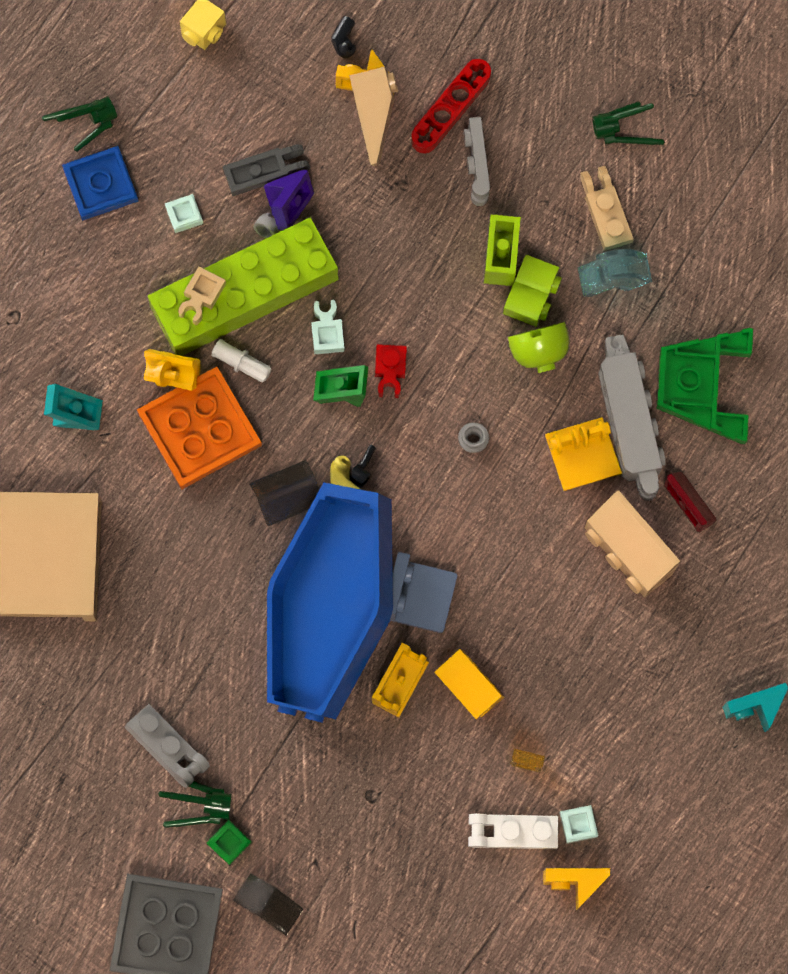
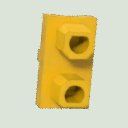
[144,349,200,391]

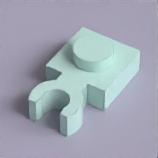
[311,300,344,354]

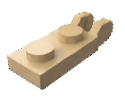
[580,166,634,251]

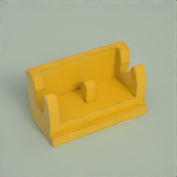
[372,643,429,718]
[435,649,504,719]

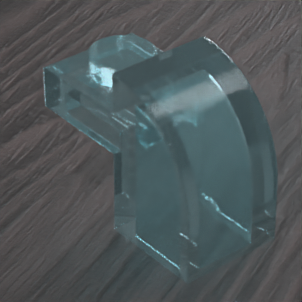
[577,249,652,297]

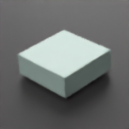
[165,194,203,233]
[560,805,598,844]

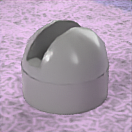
[253,213,278,239]

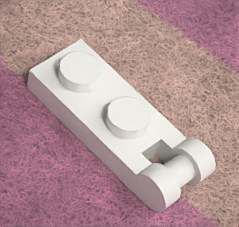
[468,814,558,849]

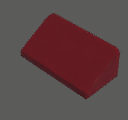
[664,472,717,533]

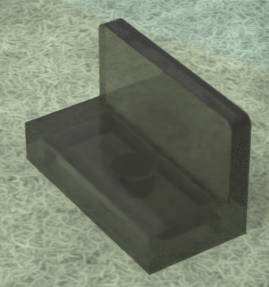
[249,460,319,526]

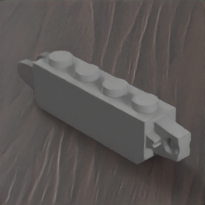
[598,335,665,501]

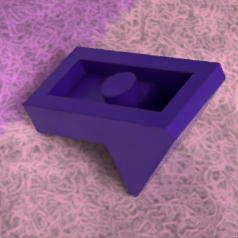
[264,170,314,231]

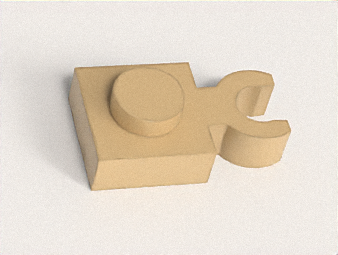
[178,266,226,325]

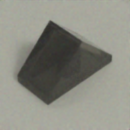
[233,873,304,936]

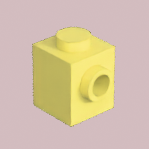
[180,0,226,50]

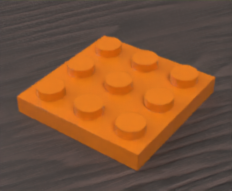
[137,366,262,490]

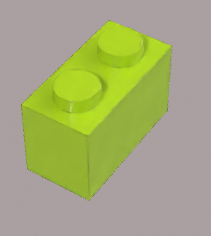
[484,214,521,286]

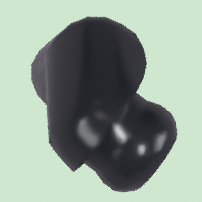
[331,16,356,58]

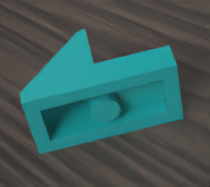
[44,384,103,430]
[722,683,788,732]

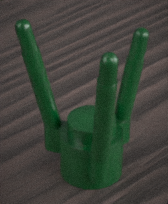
[42,96,117,152]
[592,101,665,145]
[158,781,232,828]

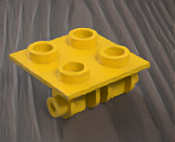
[545,417,622,491]

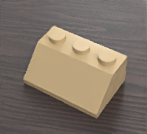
[585,490,680,598]

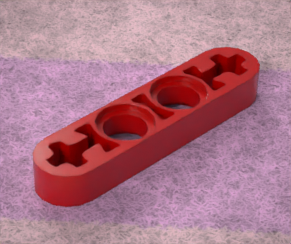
[411,59,491,154]

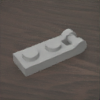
[463,117,490,206]
[125,704,210,788]

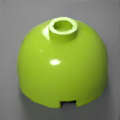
[508,322,570,373]

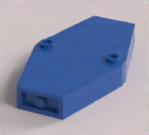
[267,482,393,723]

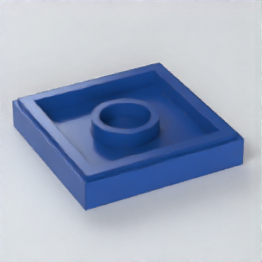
[62,146,139,221]

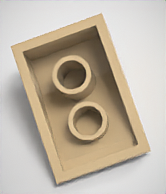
[349,67,398,166]

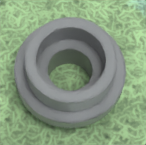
[458,423,489,453]

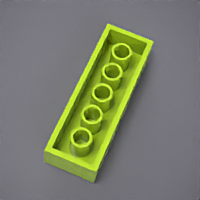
[147,217,338,356]

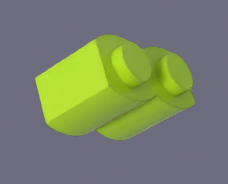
[503,255,562,327]

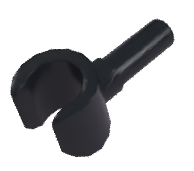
[350,445,376,488]

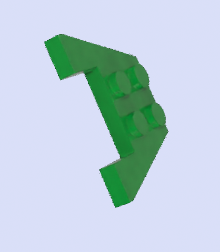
[656,328,753,444]

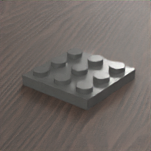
[109,874,223,974]

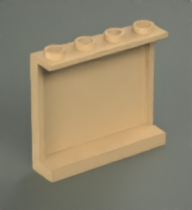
[0,492,102,621]

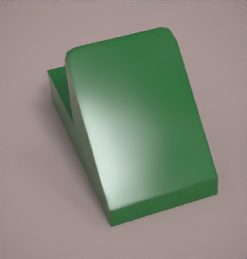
[313,365,368,407]

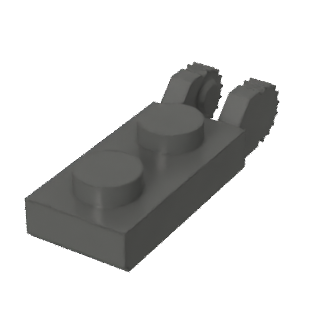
[222,144,310,197]

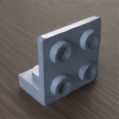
[390,552,457,633]

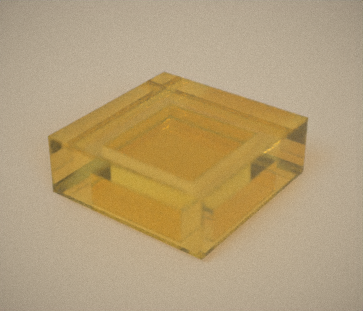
[510,749,545,772]

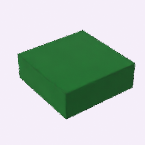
[207,820,252,866]

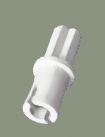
[211,339,271,382]

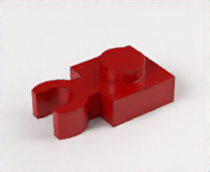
[375,344,407,398]

